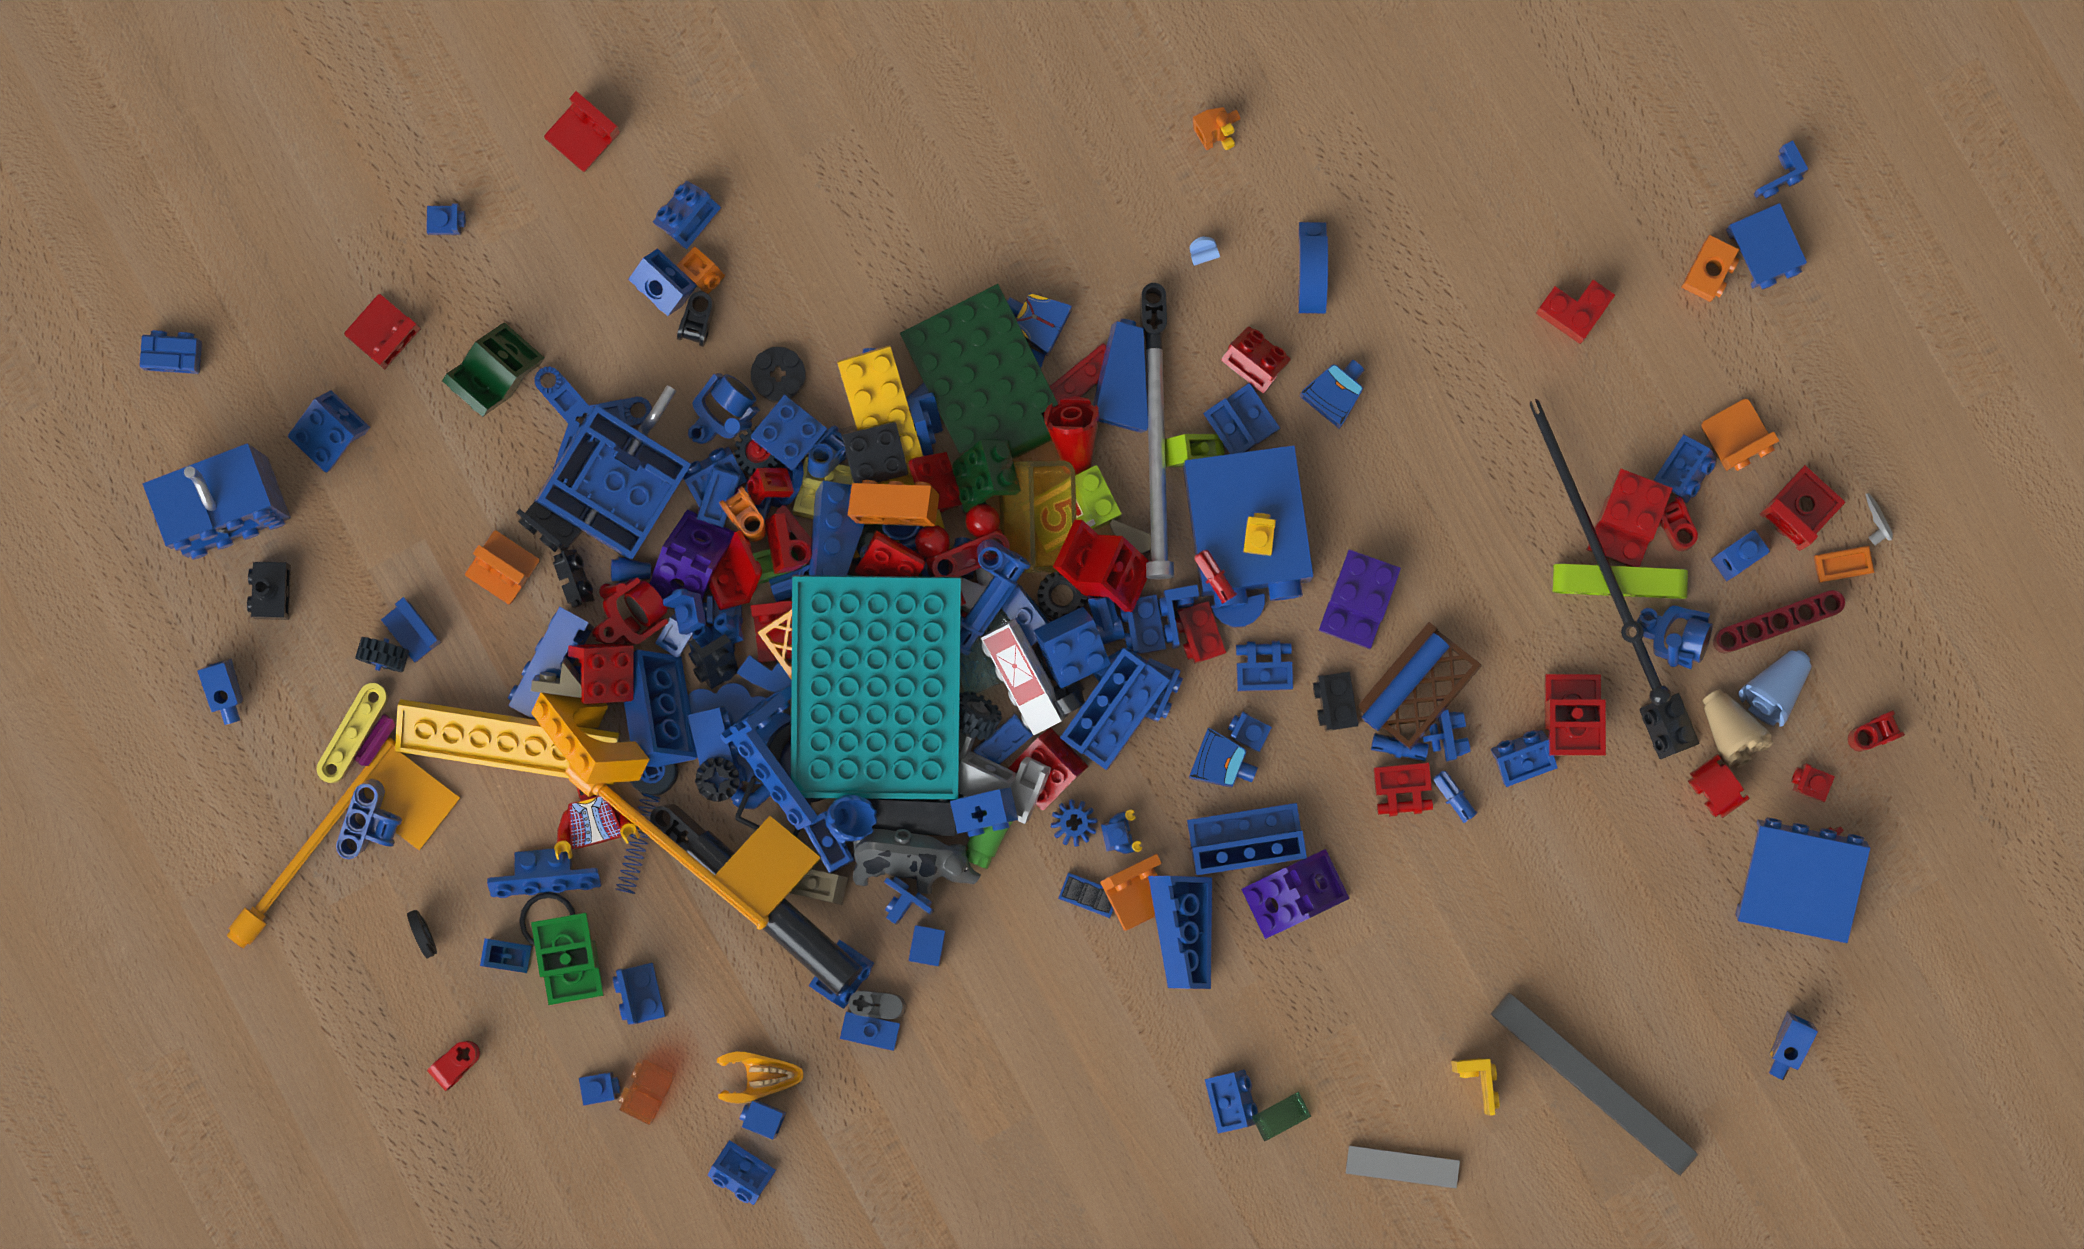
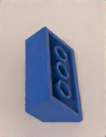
[624,650,698,767]

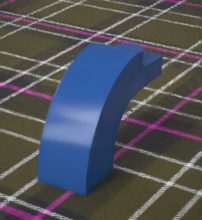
[1298,222,1328,314]

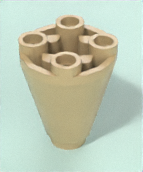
[1703,689,1773,768]

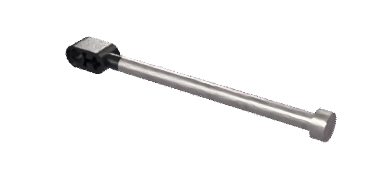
[1140,283,1174,579]

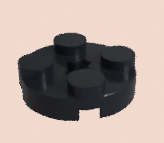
[751,347,806,402]

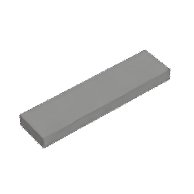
[1345,1146,1460,1188]

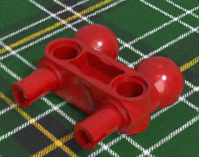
[915,503,1010,606]

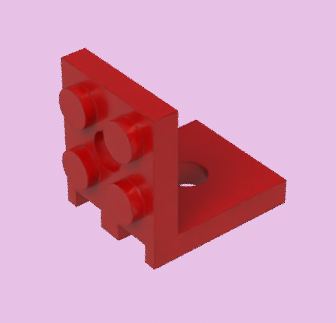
[1759,465,1846,551]

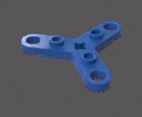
[534,366,652,469]

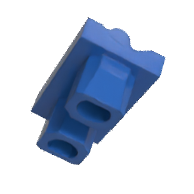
[693,613,744,652]
[1423,710,1471,762]

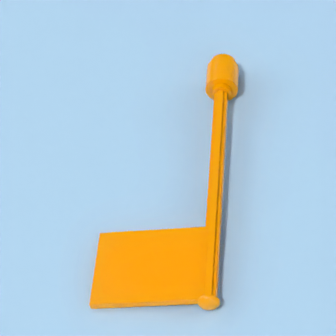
[226,738,460,949]
[565,764,820,930]

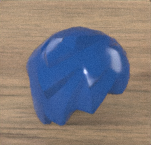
[826,795,877,843]

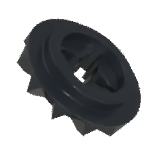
[695,757,740,802]

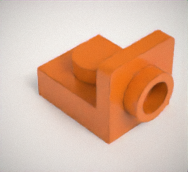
[676,246,725,294]

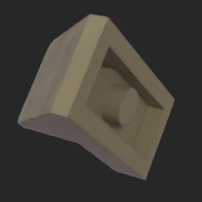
[531,657,581,698]

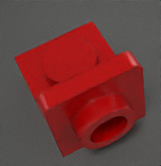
[747,468,794,505]
[1791,763,1835,802]

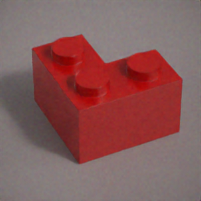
[1536,280,1615,344]

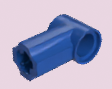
[769,565,810,602]
[1087,596,1125,645]

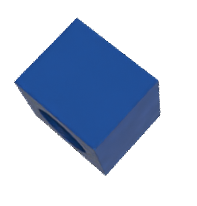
[908,925,946,967]

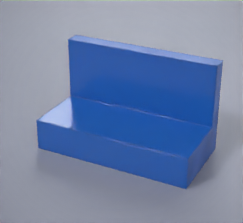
[381,597,441,663]

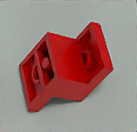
[1586,468,1673,567]
[1053,519,1150,612]
[1545,674,1606,756]

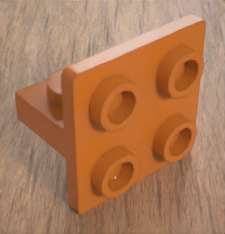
[465,530,540,605]

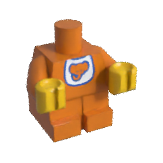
[1193,107,1241,151]

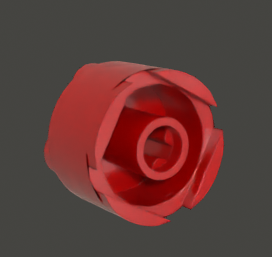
[1688,754,1750,819]

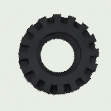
[1038,570,1087,620]

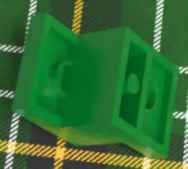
[531,913,604,1005]

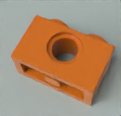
[1681,235,1739,302]

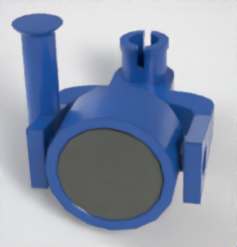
[688,373,760,444]
[1637,605,1713,669]

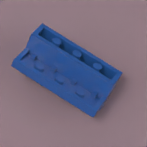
[1187,803,1307,875]

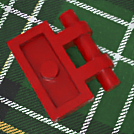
[1373,763,1433,817]

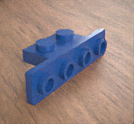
[487,848,601,898]

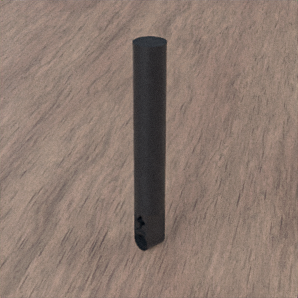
[650,804,863,996]

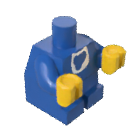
[1101,809,1142,854]

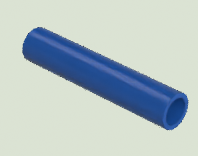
[1362,633,1450,731]

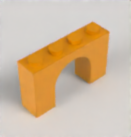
[531,693,649,784]

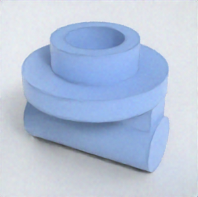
[1189,236,1220,266]

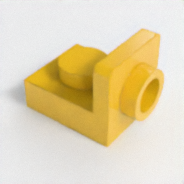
[1243,513,1276,556]

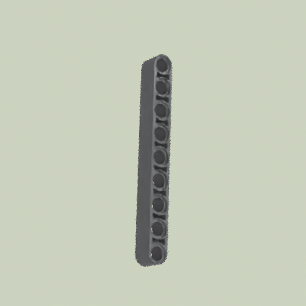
[1491,993,1698,1176]

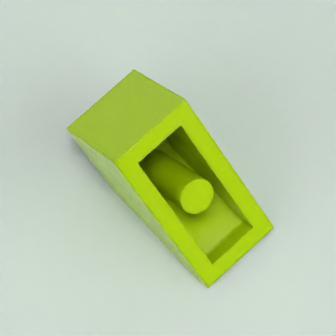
[1165,434,1225,467]

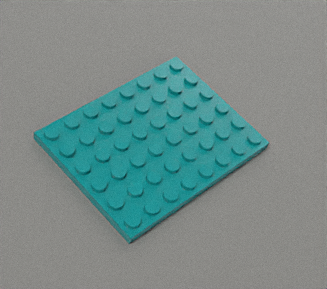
[791,575,961,799]

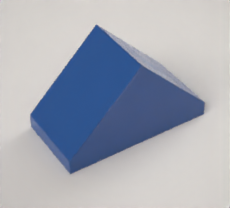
[480,938,532,973]

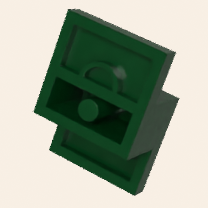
[442,322,545,417]

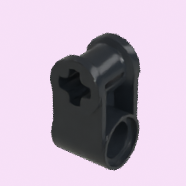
[677,291,715,347]

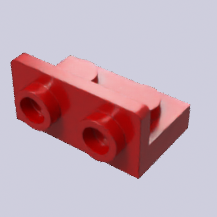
[1175,601,1226,664]

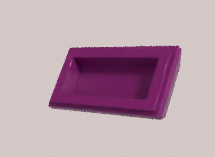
[354,714,396,766]

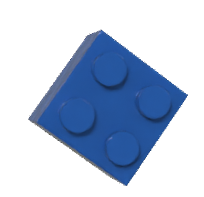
[1033,607,1111,689]

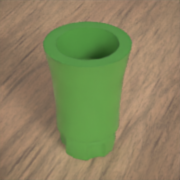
[966,810,1013,869]

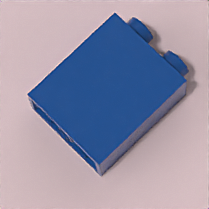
[1183,445,1313,608]

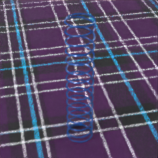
[615,793,661,894]

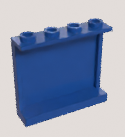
[1735,817,1870,943]

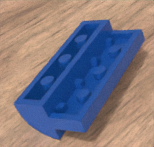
[1060,648,1172,770]

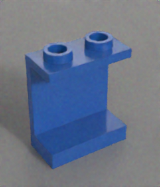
[1726,203,1807,290]

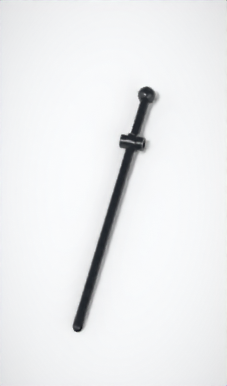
[1529,399,1671,706]

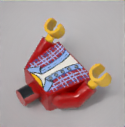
[554,787,640,860]

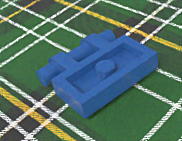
[1236,641,1293,692]

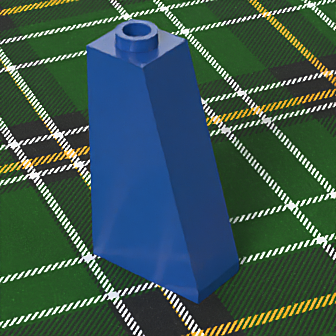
[1093,319,1148,433]

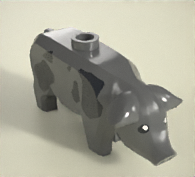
[853,829,981,894]

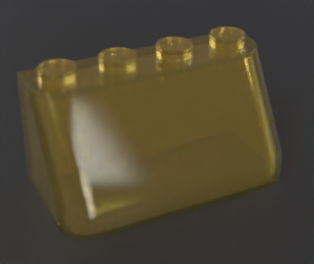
[999,461,1076,573]

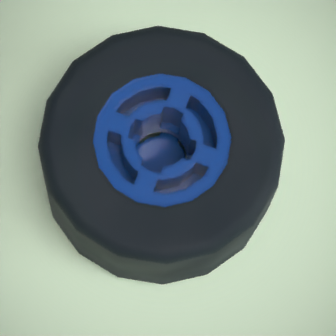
[630,763,678,796]

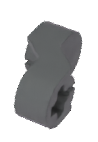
[849,991,906,1019]

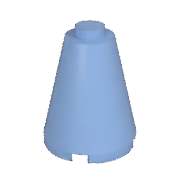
[1738,650,1812,727]

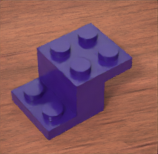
[1318,549,1401,649]

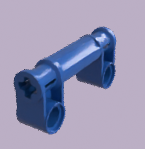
[960,539,1031,655]

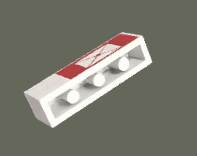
[981,619,1068,735]

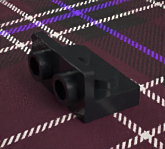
[1313,672,1358,732]

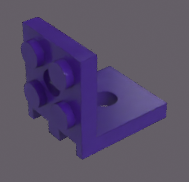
[649,509,734,602]
[1241,849,1350,939]

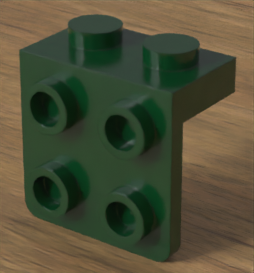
[952,440,1021,512]

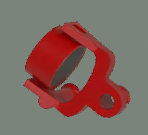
[592,577,669,645]

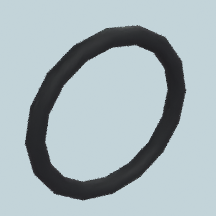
[519,892,575,946]

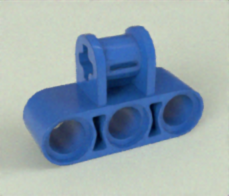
[336,779,402,859]

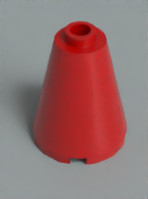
[1044,397,1099,475]

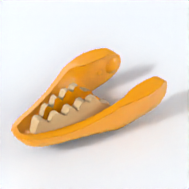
[716,1051,803,1104]

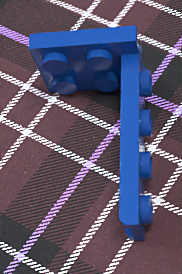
[719,685,817,830]

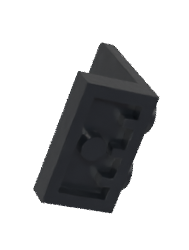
[840,421,908,483]
[516,501,583,552]

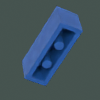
[687,706,746,791]

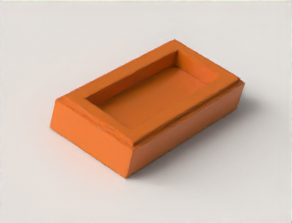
[1813,546,1875,583]

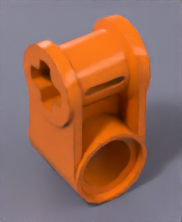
[719,487,766,542]

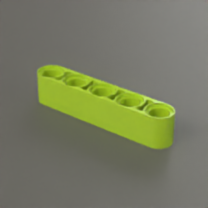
[1552,564,1688,599]

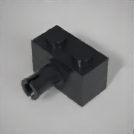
[247,562,291,620]

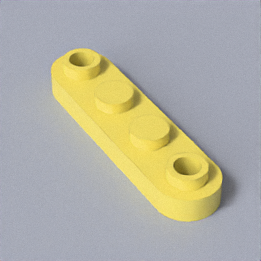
[317,683,388,783]

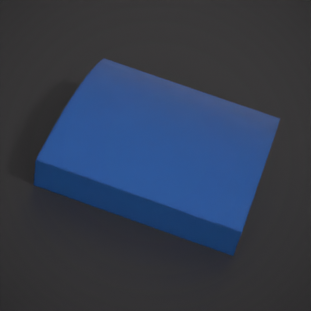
[1203,383,1281,454]

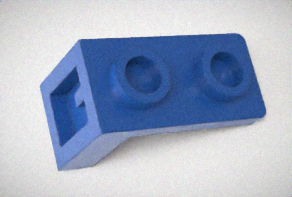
[1754,140,1808,199]

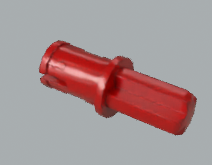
[1194,549,1237,604]

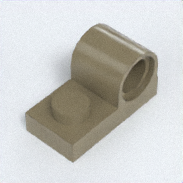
[790,869,848,905]

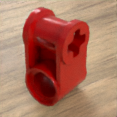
[1659,496,1698,552]
[1848,710,1905,752]
[427,1041,481,1091]

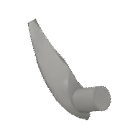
[1865,493,1893,545]

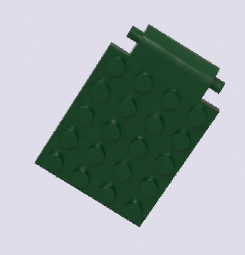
[900,284,1058,460]

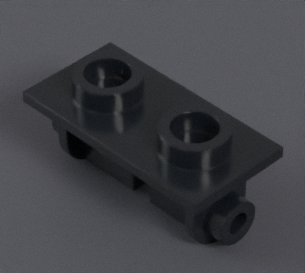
[553,549,595,608]

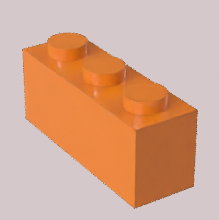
[848,480,939,526]

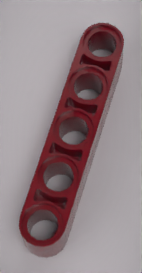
[1713,590,1845,654]

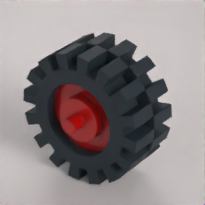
[734,426,785,476]

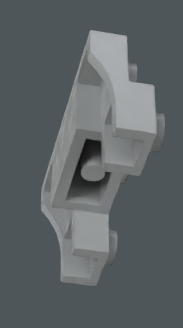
[958,729,1051,824]

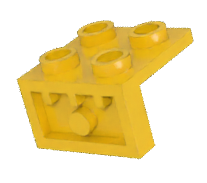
[1451,1058,1500,1116]

